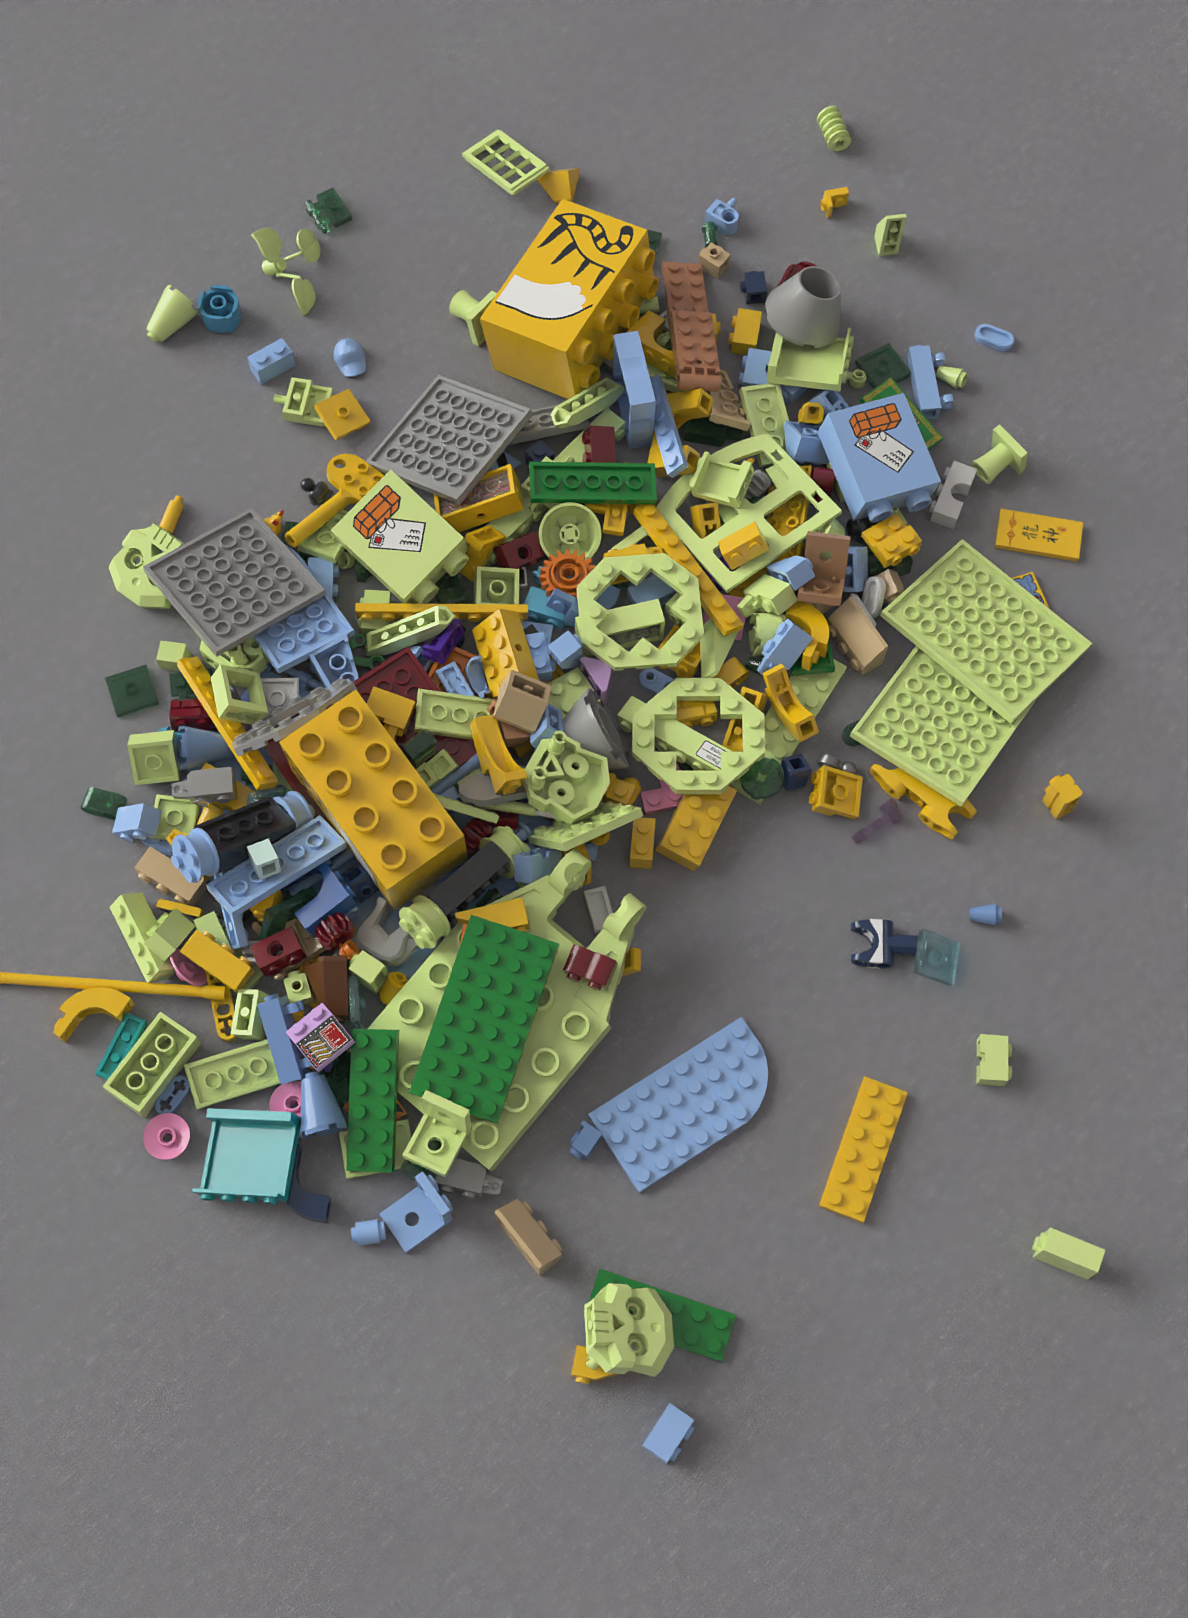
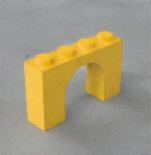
[626,311,717,378]
[647,388,713,478]

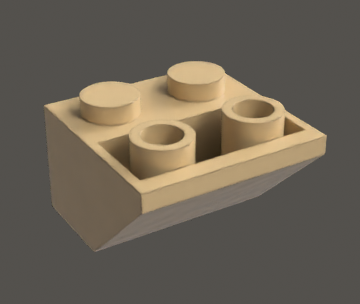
[493,669,552,734]

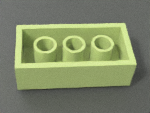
[103,1012,201,1119]

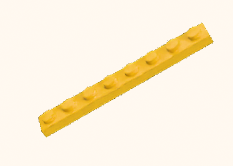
[633,504,744,637]
[355,603,528,622]
[177,657,278,790]

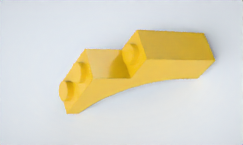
[469,714,527,795]

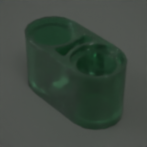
[80,787,127,820]

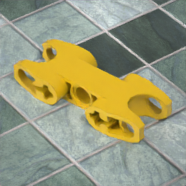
[869,763,977,840]

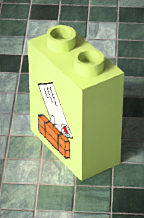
[331,470,469,604]

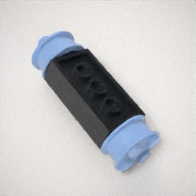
[171,791,315,883]

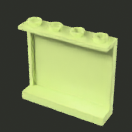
[767,328,854,391]

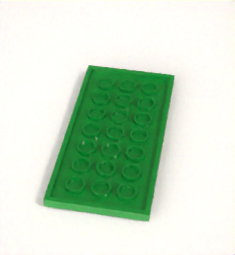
[409,915,560,1123]

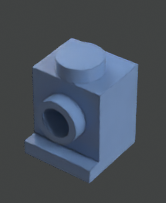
[569,1120,603,1161]

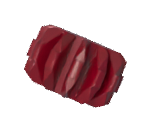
[461,818,493,856]
[315,912,356,951]

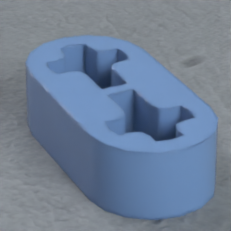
[155,1076,191,1114]

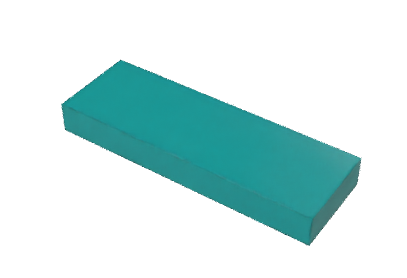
[95,1012,148,1080]

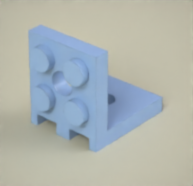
[379,1171,453,1254]

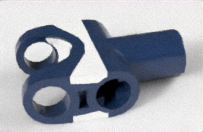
[851,919,919,969]

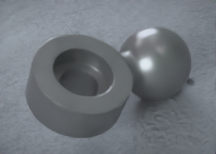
[817,754,857,775]

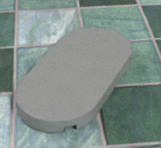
[459,766,528,807]

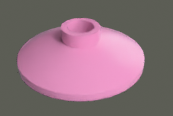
[170,949,207,987]
[270,1081,301,1117]
[143,1113,190,1160]

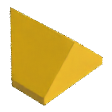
[537,168,580,203]

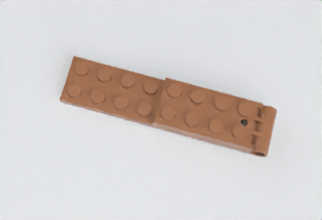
[661,262,721,392]

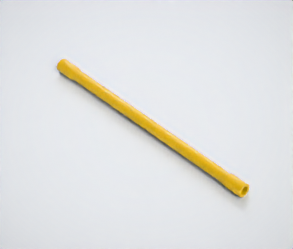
[0,971,228,1000]

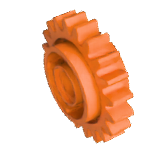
[539,549,596,597]

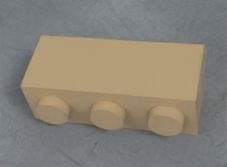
[134,846,207,907]

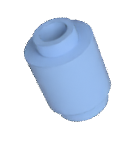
[351,1219,386,1246]

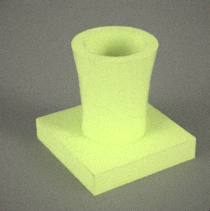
[449,290,497,347]
[971,424,1028,484]

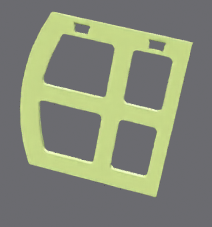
[656,433,842,593]

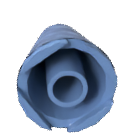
[177,726,234,770]
[300,1072,348,1139]

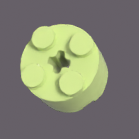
[749,613,786,656]

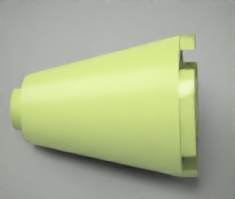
[146,285,200,342]

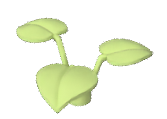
[251,228,320,316]

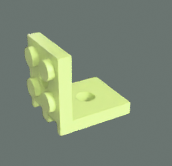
[402,1090,471,1178]

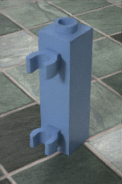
[257,993,312,1084]

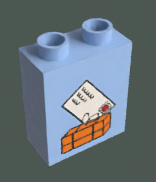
[817,393,941,523]

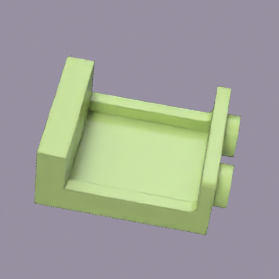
[689,451,754,509]

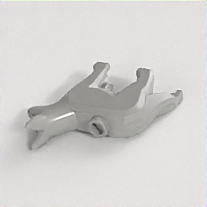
[332,897,419,967]

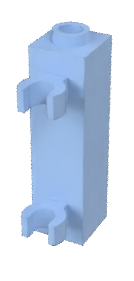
[907,345,954,420]

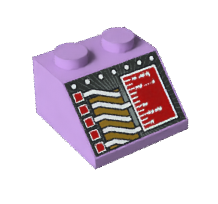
[286,1003,355,1072]

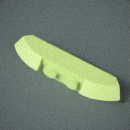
[551,377,625,428]
[364,606,455,656]

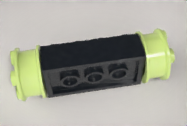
[399,826,530,949]

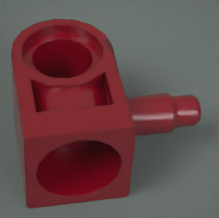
[812,467,834,503]

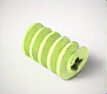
[817,106,851,151]

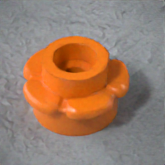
[339,940,360,961]

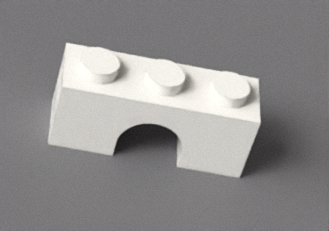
[929,461,977,529]

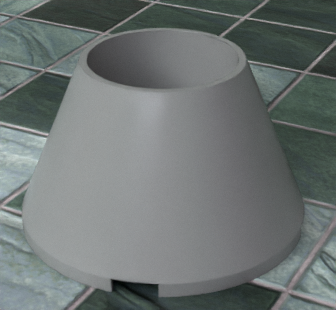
[765,266,842,348]
[562,689,632,770]

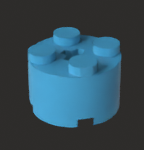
[198,285,242,333]

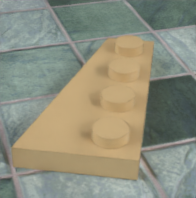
[706,369,751,431]

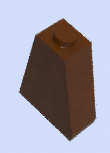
[303,956,351,1024]

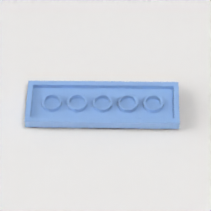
[207,816,347,918]

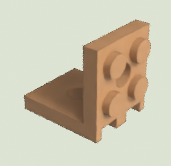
[797,531,851,607]

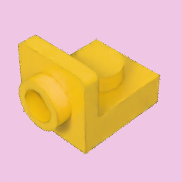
[820,187,849,218]

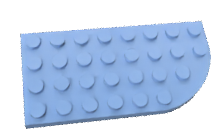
[588,1017,768,1193]

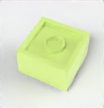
[127,730,181,785]

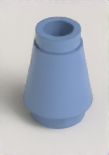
[970,903,1002,926]

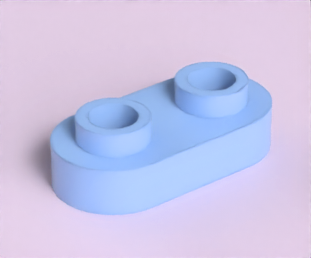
[639,668,674,696]

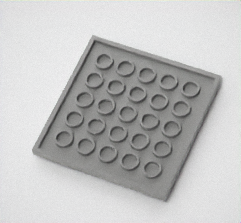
[366,375,533,505]
[143,508,325,657]

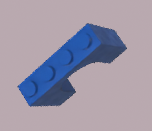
[280,859,358,938]

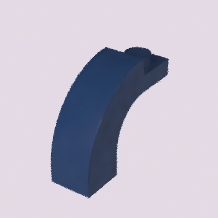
[286,1144,332,1224]

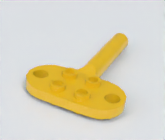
[284,454,384,547]

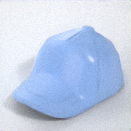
[333,338,366,377]

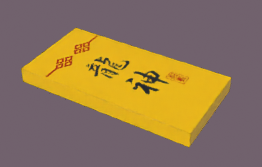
[995,508,1083,562]

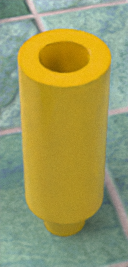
[159,495,184,534]

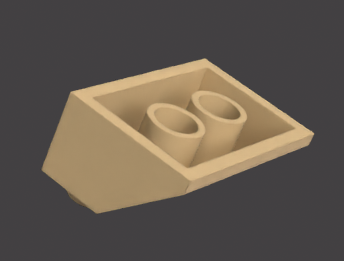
[827,596,888,676]
[495,1199,563,1276]

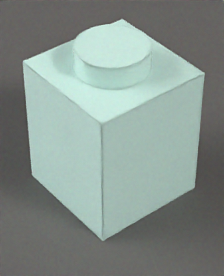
[247,839,281,880]

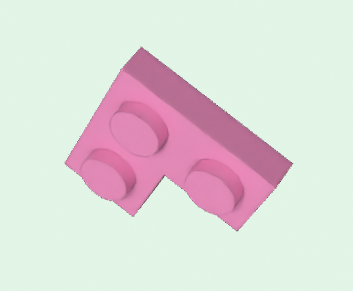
[640,764,683,815]

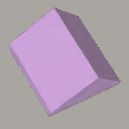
[579,657,613,707]

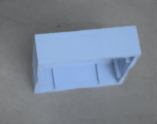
[612,331,656,450]

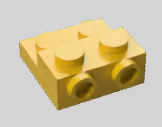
[861,513,922,568]
[658,625,701,678]
[809,765,863,820]

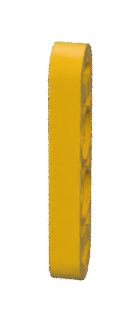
[205,971,237,1042]

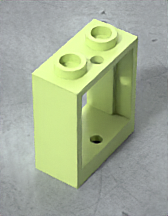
[211,664,268,725]

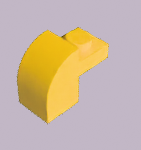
[601,773,637,805]

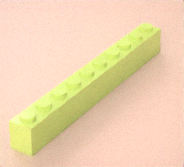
[468,408,626,567]

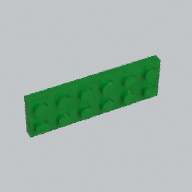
[529,462,657,504]
[346,1029,400,1173]
[589,1268,736,1362]

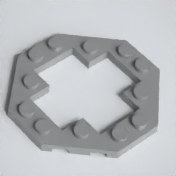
[231,678,357,757]

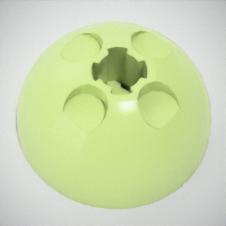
[539,502,601,560]

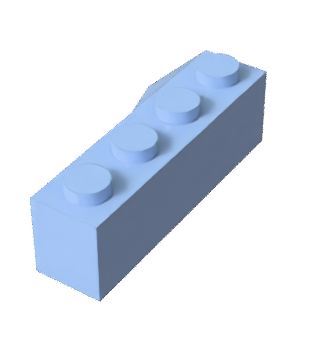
[309,634,359,688]

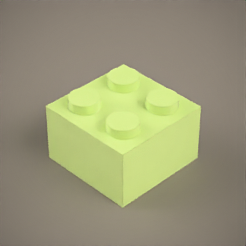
[473,566,519,604]

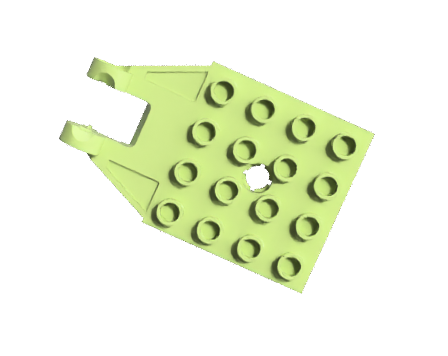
[349,849,647,1172]

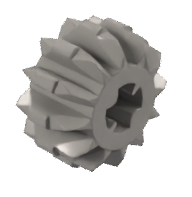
[744,469,772,504]

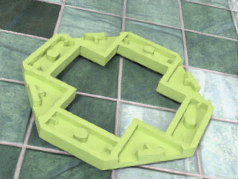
[577,553,704,671]
[632,678,765,794]

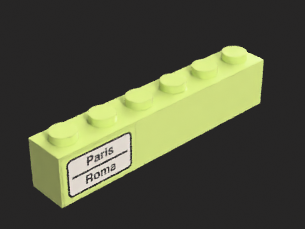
[617,696,733,771]

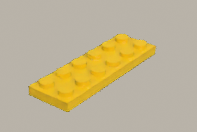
[818,1076,908,1224]

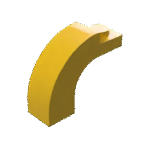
[785,601,829,671]
[762,664,819,742]
[53,987,135,1043]

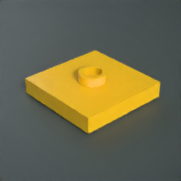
[314,389,371,441]

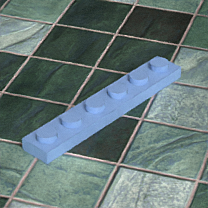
[650,374,688,478]

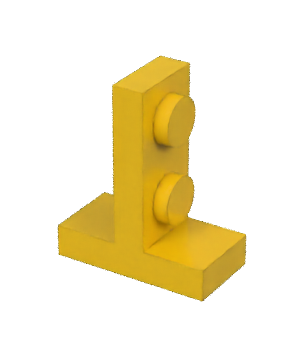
[460,525,506,583]

